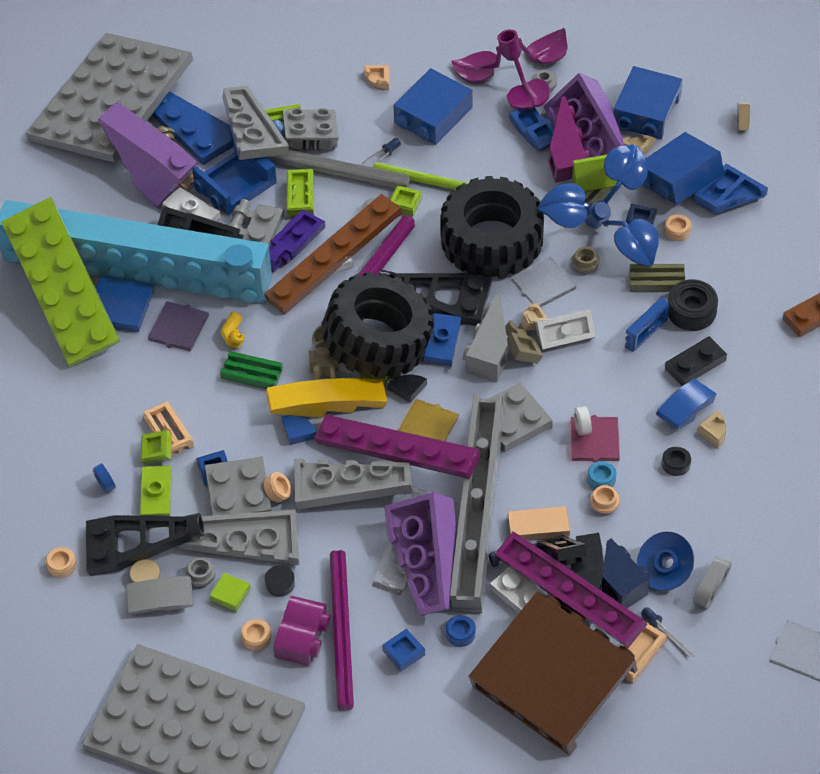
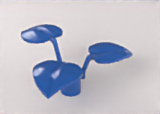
[537,144,659,267]

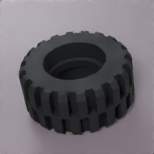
[440,176,544,279]
[322,272,434,379]

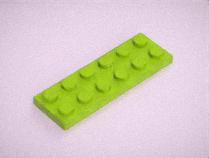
[1,197,121,367]

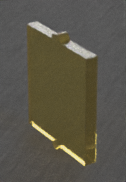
[398,399,459,441]

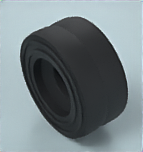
[668,279,718,331]

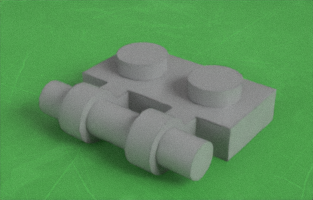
[227,199,284,247]

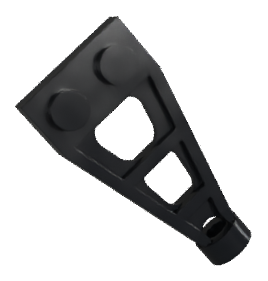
[379,270,492,326]
[86,513,205,576]

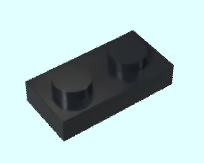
[665,336,727,386]
[537,535,587,564]

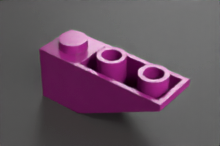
[548,96,590,183]

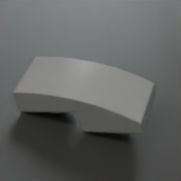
[126,576,193,615]

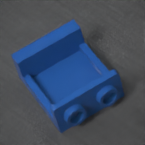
[613,66,683,139]
[192,141,277,215]

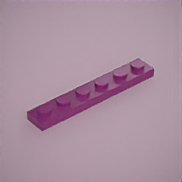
[314,414,481,479]
[495,531,647,648]

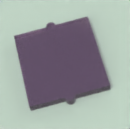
[148,301,209,352]

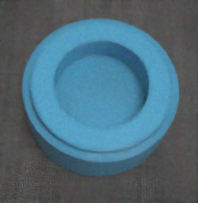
[224,245,253,272]
[587,461,617,489]

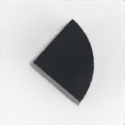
[387,374,427,403]

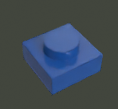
[382,628,425,672]

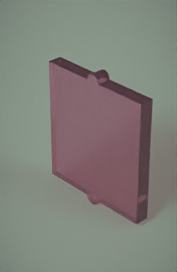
[570,415,620,463]

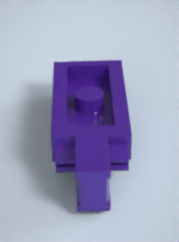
[269,210,325,272]

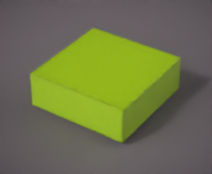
[390,185,422,217]
[141,430,172,465]
[209,573,251,612]

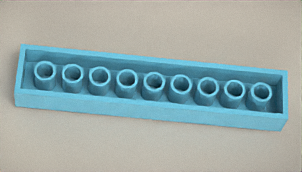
[0,200,272,304]

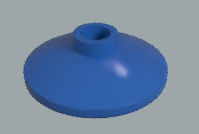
[637,531,695,591]

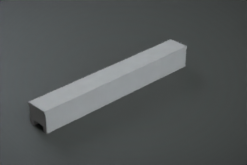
[450,394,505,613]

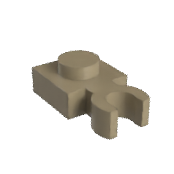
[505,320,543,364]
[309,347,338,380]

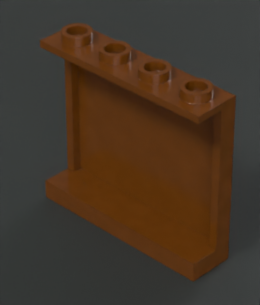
[468,592,637,756]

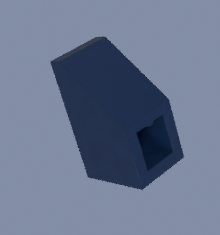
[602,538,650,608]

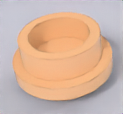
[590,485,620,514]

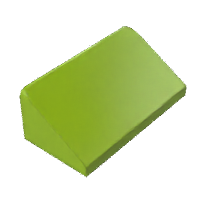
[572,155,623,192]

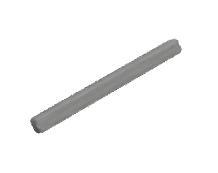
[266,150,410,188]

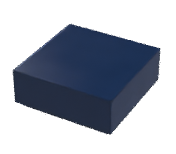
[626,204,657,225]

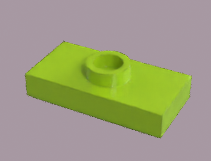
[287,169,314,216]
[140,466,172,516]

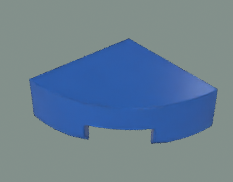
[282,416,317,445]

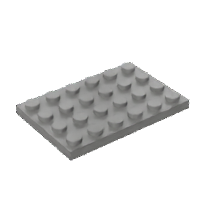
[26,33,193,163]
[82,644,305,774]

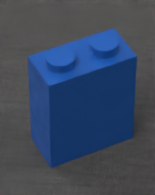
[393,68,473,145]
[642,132,724,205]

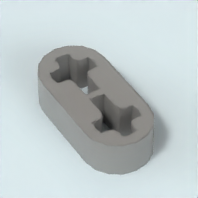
[693,556,732,609]

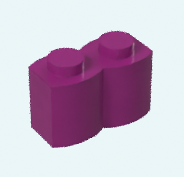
[273,596,330,666]

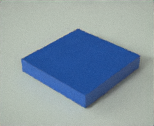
[96,276,154,332]

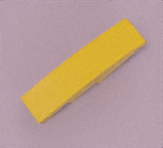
[266,378,387,418]

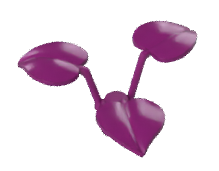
[452,28,568,110]

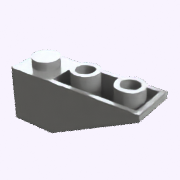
[463,294,508,382]

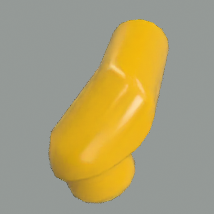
[220,312,245,348]

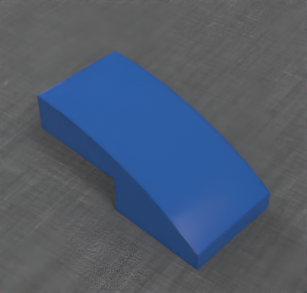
[508,107,554,151]
[655,378,717,430]

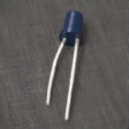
[354,138,401,182]
[641,607,695,657]

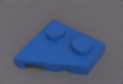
[694,163,768,214]

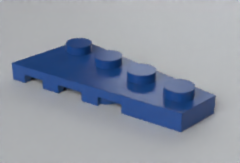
[152,91,234,165]

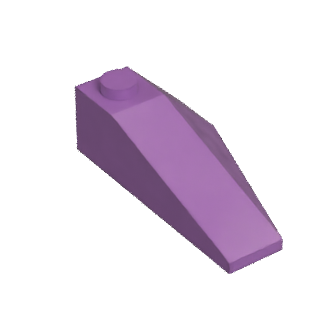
[543,73,625,157]
[98,102,197,208]
[384,492,456,616]

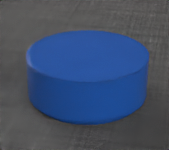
[92,463,116,493]
[446,615,476,647]

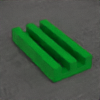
[220,351,283,389]

